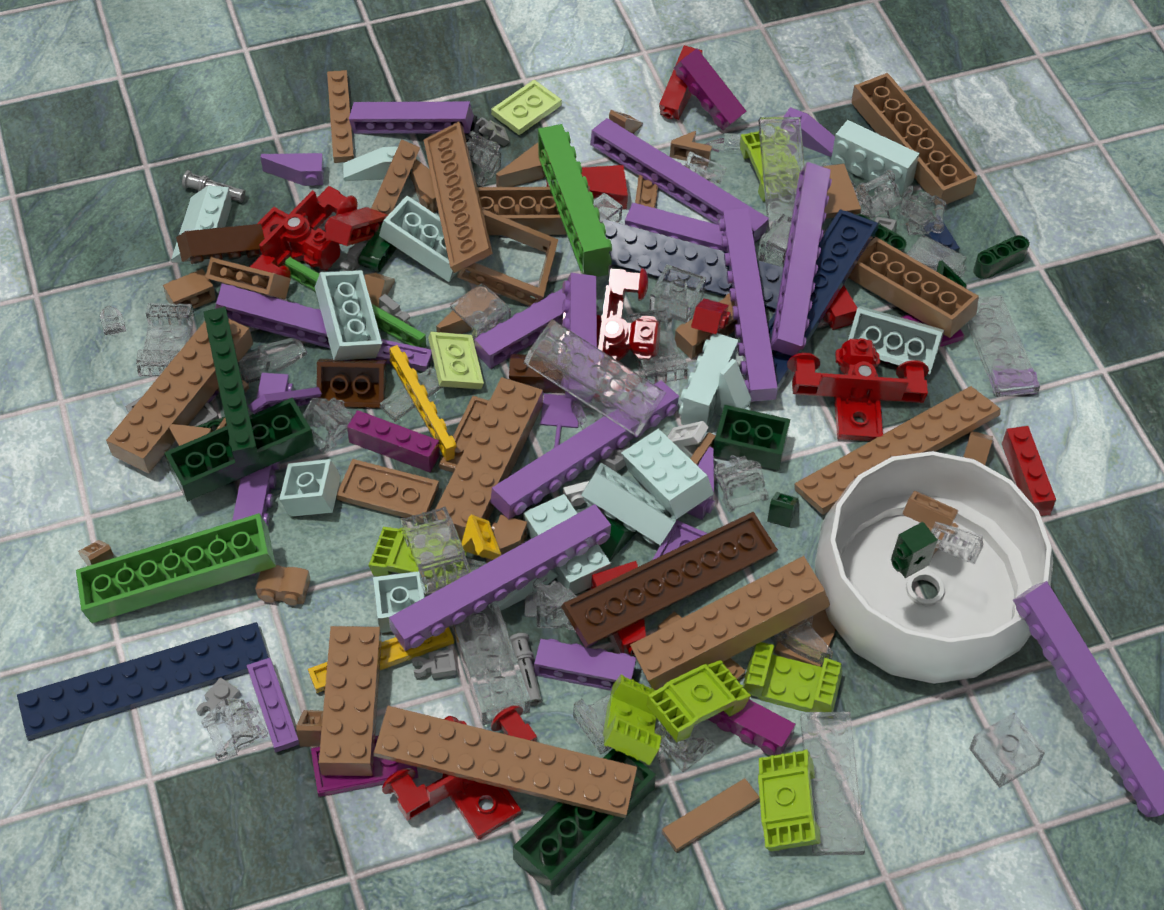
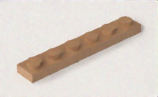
[327,70,354,163]

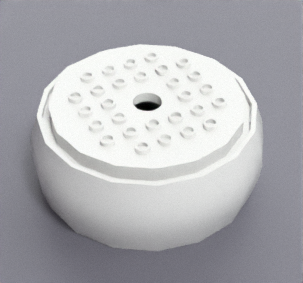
[815,451,1053,684]

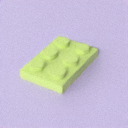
[491,80,562,135]
[428,332,484,389]

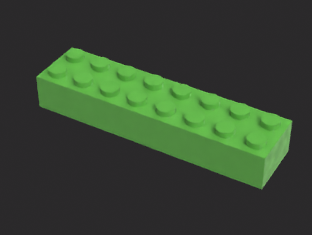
[538,124,612,277]
[76,513,276,623]

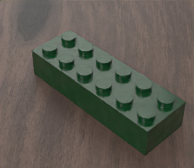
[164,397,315,502]
[513,749,656,893]

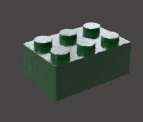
[713,405,791,470]

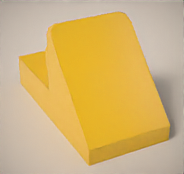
[461,514,501,560]

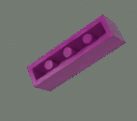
[674,48,747,131]
[347,410,440,473]
[706,699,796,756]

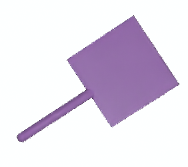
[540,394,581,448]

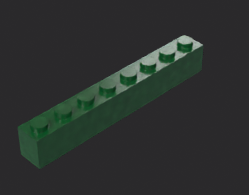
[203,307,260,468]

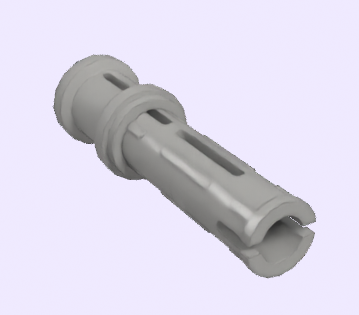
[182,170,246,203]
[508,633,542,706]

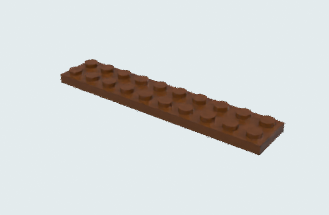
[561,511,778,648]

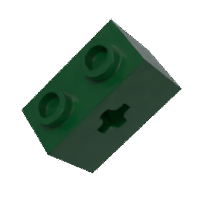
[891,521,938,578]

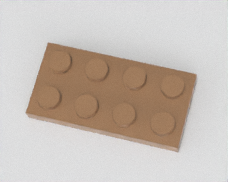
[336,459,439,523]

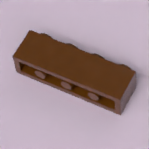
[176,224,265,264]

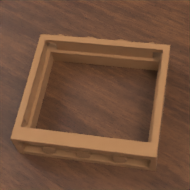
[457,209,558,306]

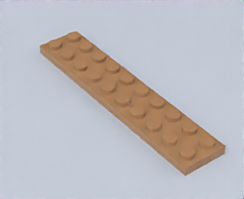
[424,122,493,273]
[794,386,1001,515]
[374,706,637,818]

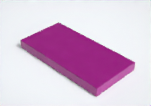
[311,735,419,797]

